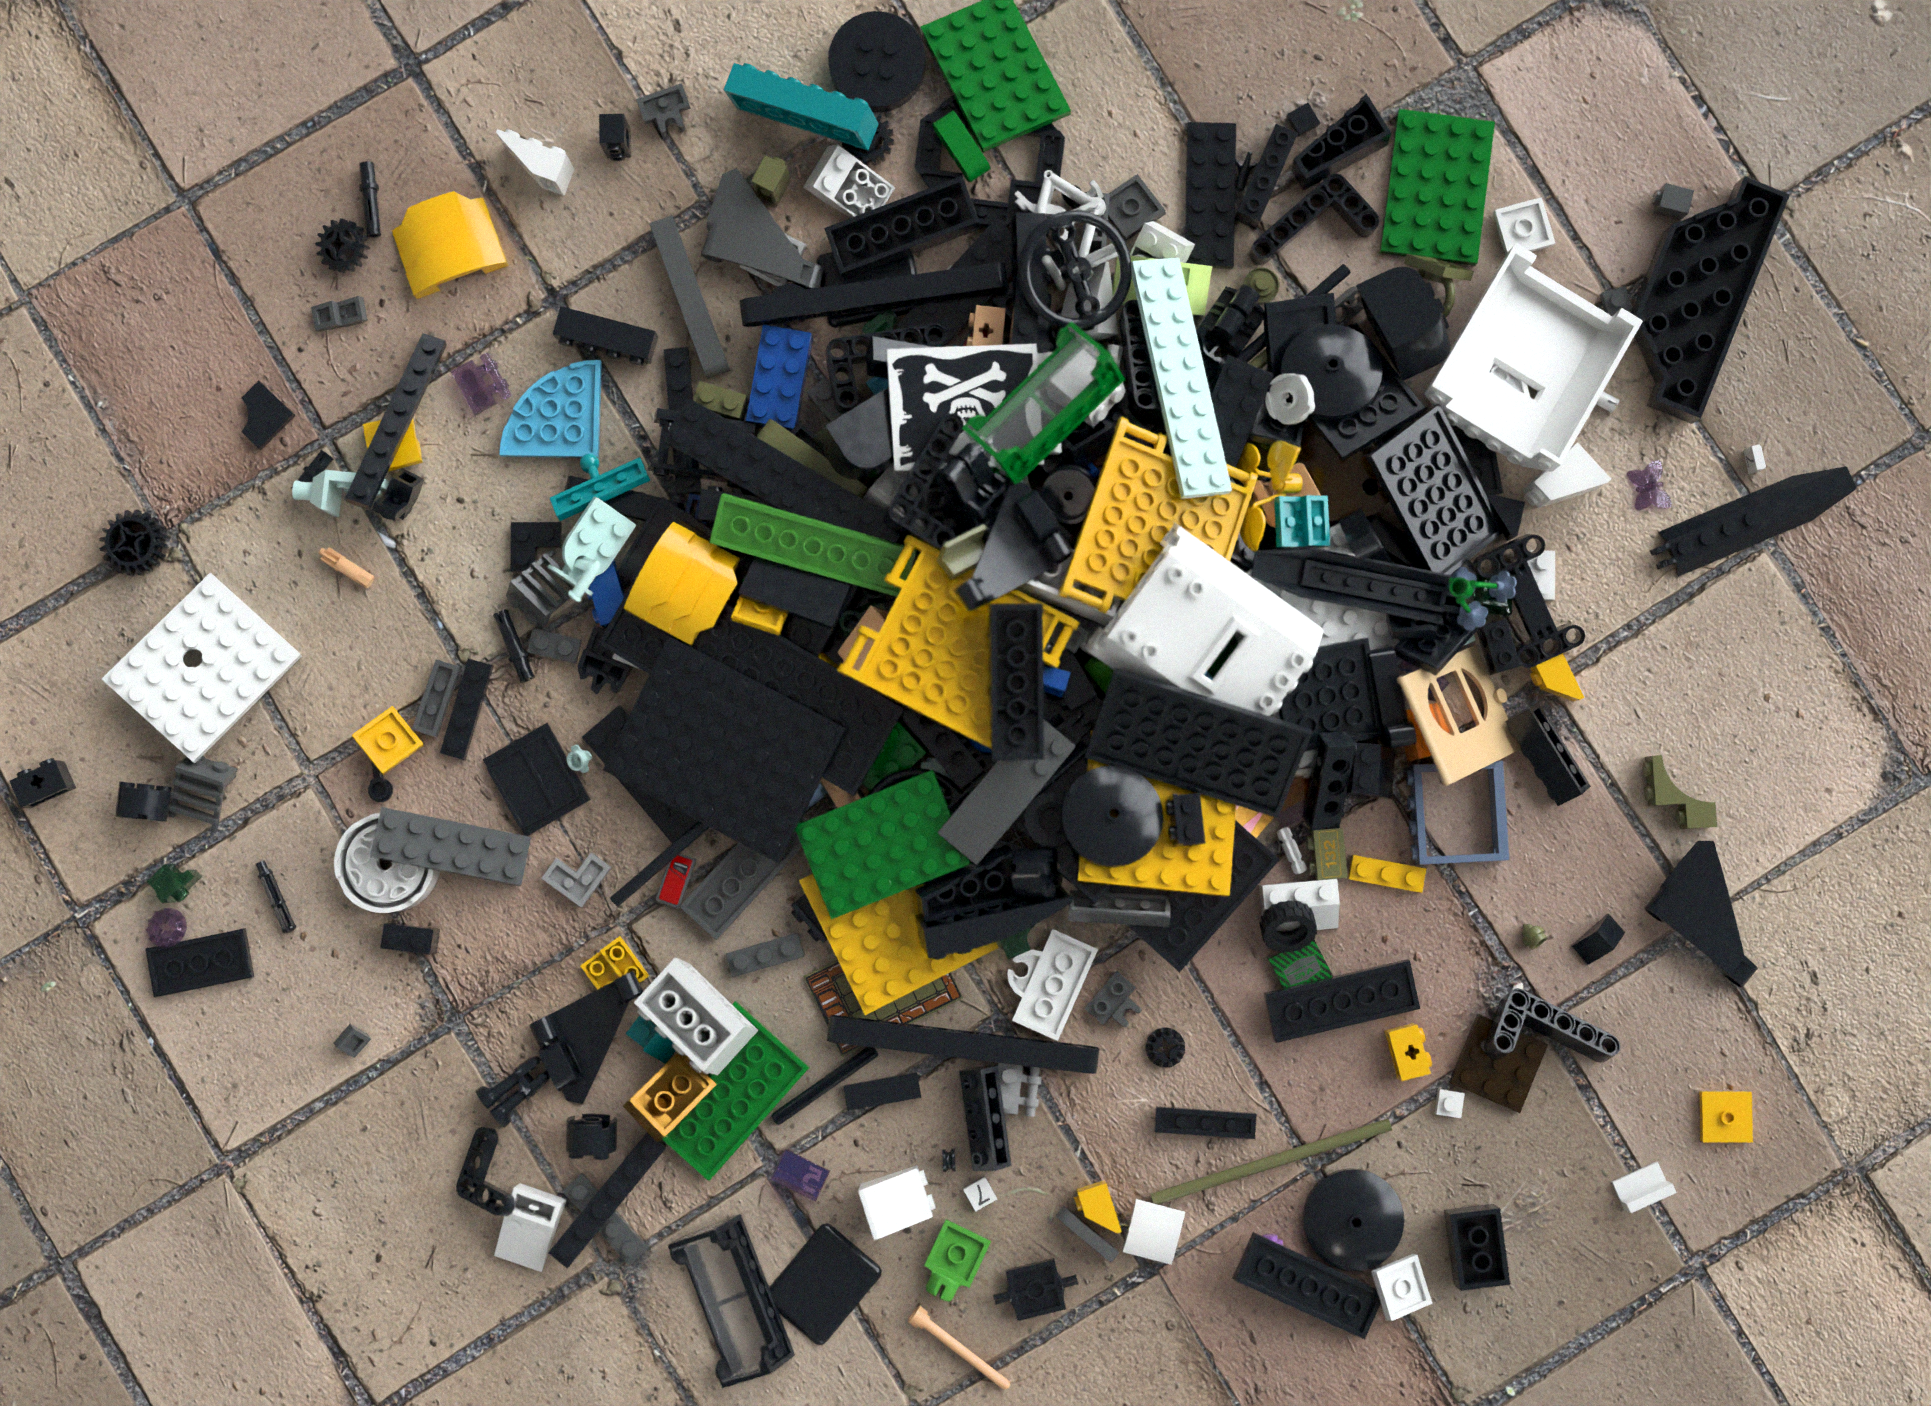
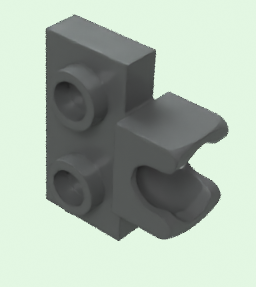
[636,83,691,138]
[1084,971,1142,1028]

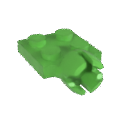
[924,1219,991,1302]

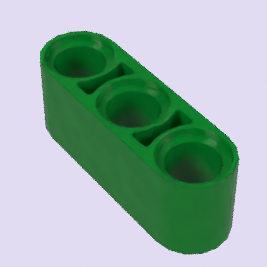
[932,111,991,183]

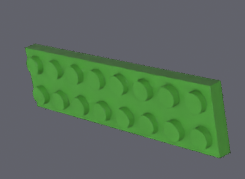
[710,493,917,597]

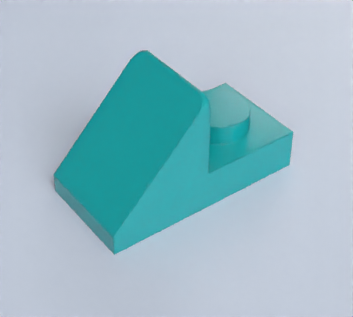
[626,1015,676,1064]

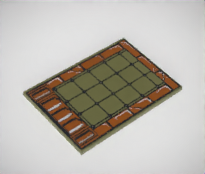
[803,960,963,1057]

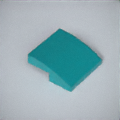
[1274,495,1330,548]

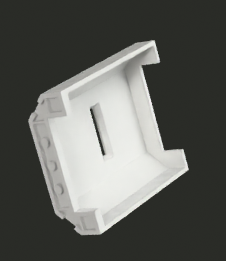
[1424,243,1643,472]
[1085,523,1324,716]

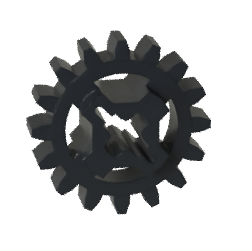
[842,114,894,166]
[315,218,370,273]

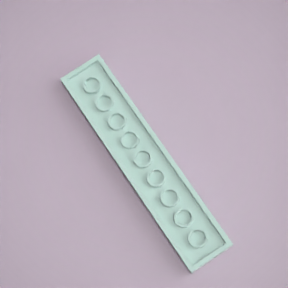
[1131,258,1232,499]

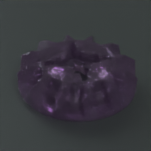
[145,907,187,948]

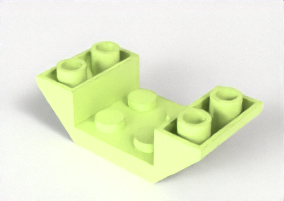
[1112,256,1212,316]

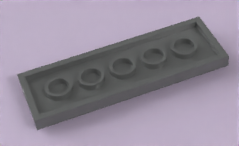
[370,807,531,886]
[680,817,808,940]

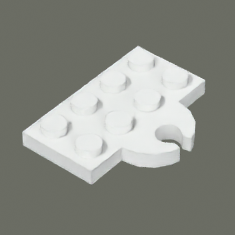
[1007,929,1098,1041]

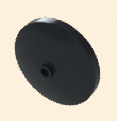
[1280,324,1382,420]
[1061,766,1163,868]
[1303,1168,1404,1271]

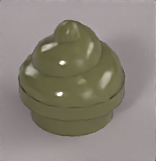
[1522,924,1548,950]

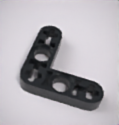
[456,1127,515,1216]

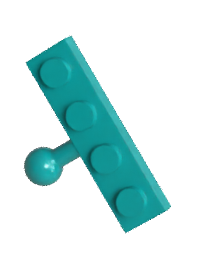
[550,454,651,521]

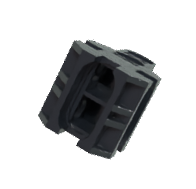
[1198,284,1265,357]
[937,443,1009,544]

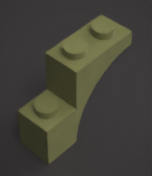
[1642,755,1717,829]

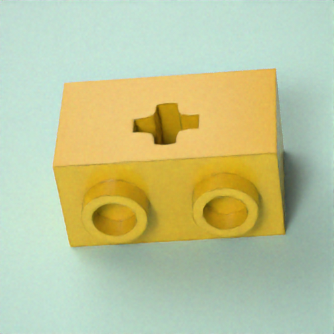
[1384,1023,1432,1081]

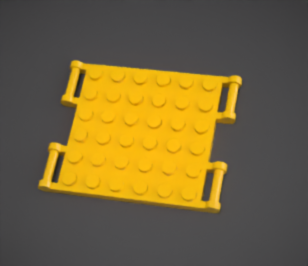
[1058,417,1258,614]
[837,535,1080,749]

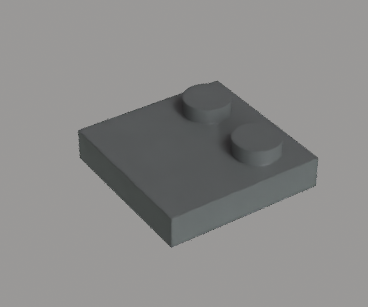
[1108,174,1166,241]

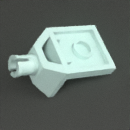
[292,470,390,517]

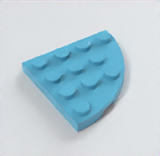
[499,360,602,458]

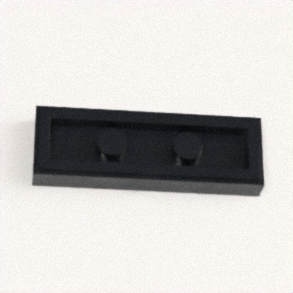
[843,1072,921,1111]

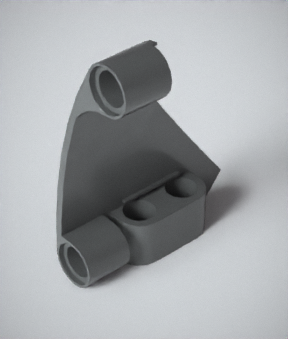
[701,168,825,290]

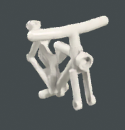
[1015,170,1118,291]

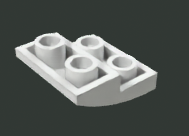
[1123,1199,1185,1265]

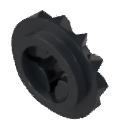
[1145,1027,1185,1068]

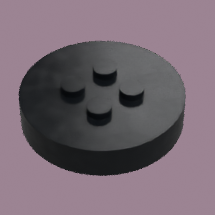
[828,11,926,113]

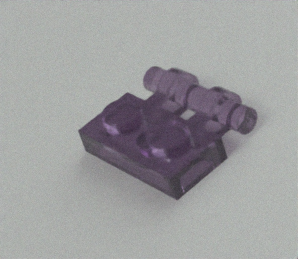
[450,353,512,415]

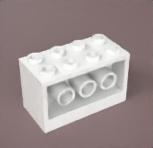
[634,958,758,1075]

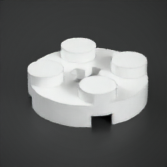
[1265,373,1315,424]

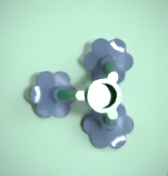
[1446,567,1517,631]

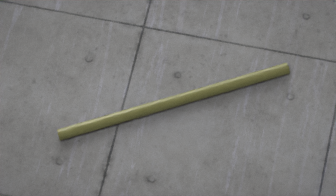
[1150,1118,1392,1205]

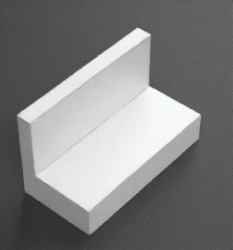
[1611,1162,1677,1213]

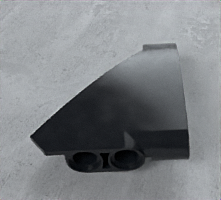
[954,482,1074,611]
[1644,841,1758,988]
[529,971,643,1104]

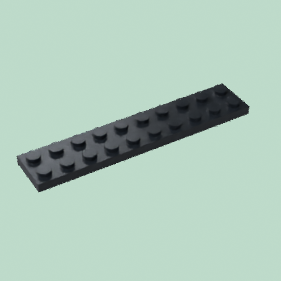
[663,397,903,543]

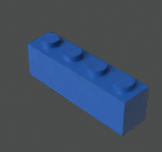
[583,555,625,628]

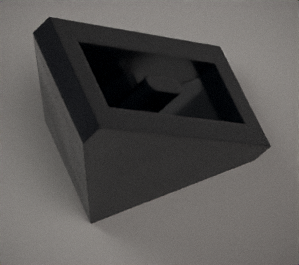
[1487,494,1525,542]
[1571,914,1625,965]

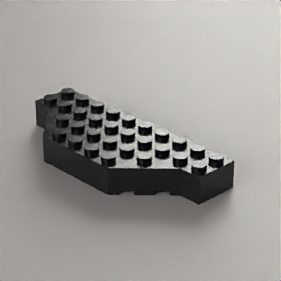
[1631,176,1790,424]

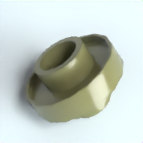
[1243,267,1280,305]

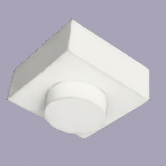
[1434,1089,1465,1118]

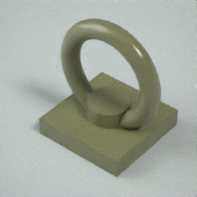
[1404,254,1474,317]

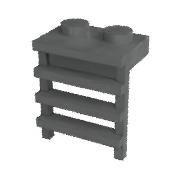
[506,549,574,630]
[169,756,237,832]

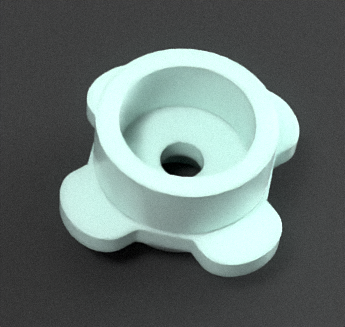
[567,745,592,773]

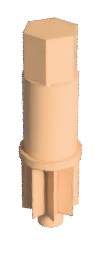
[319,547,374,589]

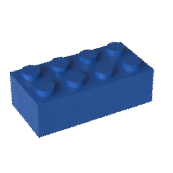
[746,325,813,432]

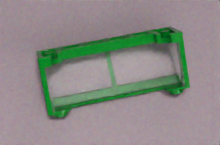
[962,321,1125,485]

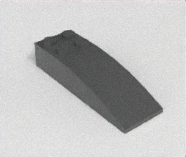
[937,720,1076,865]

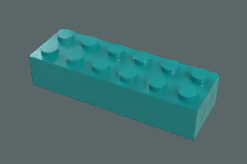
[723,63,879,150]

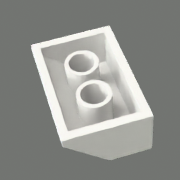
[1259,879,1340,931]

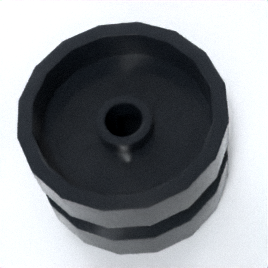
[1040,463,1097,524]

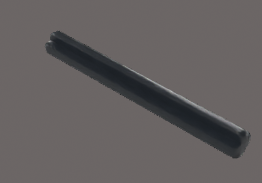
[771,1047,879,1125]

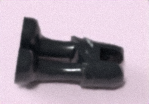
[475,1056,550,1128]

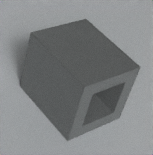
[1652,183,1694,220]

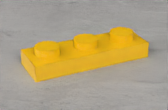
[1348,855,1426,893]

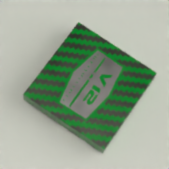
[1268,940,1334,988]

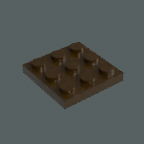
[1449,1014,1548,1113]

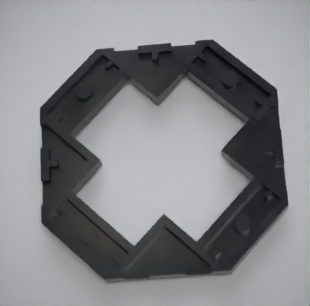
[914,95,1065,227]

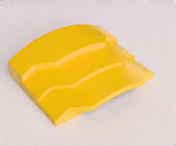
[392,191,508,299]
[624,522,740,646]

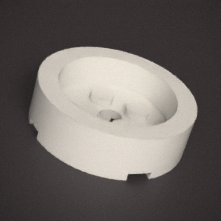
[334,813,440,913]

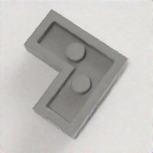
[541,853,612,908]

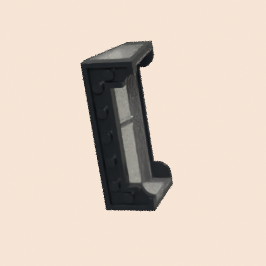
[668,1214,795,1388]

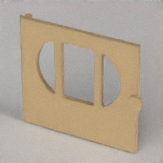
[1397,645,1521,787]

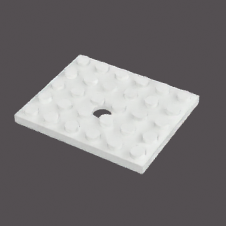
[102,573,302,763]

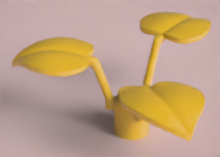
[1236,441,1303,552]

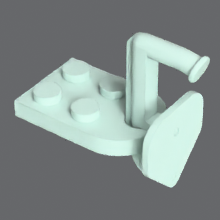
[547,496,636,602]

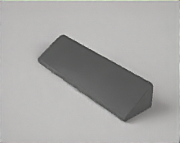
[1068,890,1171,927]

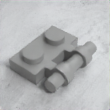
[998,1063,1042,1116]

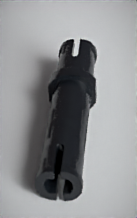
[359,161,381,238]
[493,609,535,683]

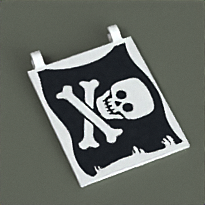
[886,344,1062,471]

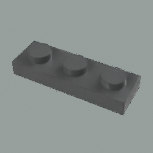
[412,659,461,737]
[726,933,805,978]

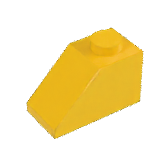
[1530,653,1584,701]
[1074,1180,1122,1233]

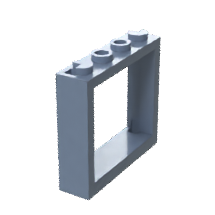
[1406,761,1509,865]

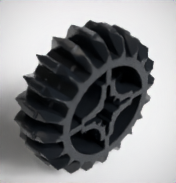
[99,510,169,576]

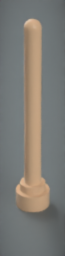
[908,1305,1010,1390]

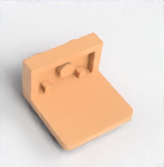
[1252,463,1321,528]

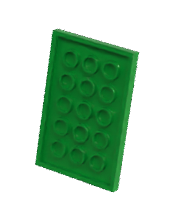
[920,0,1071,153]
[1379,109,1495,266]
[796,770,971,919]
[662,1001,810,1181]

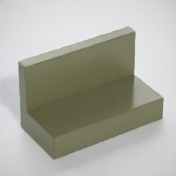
[937,524,986,580]

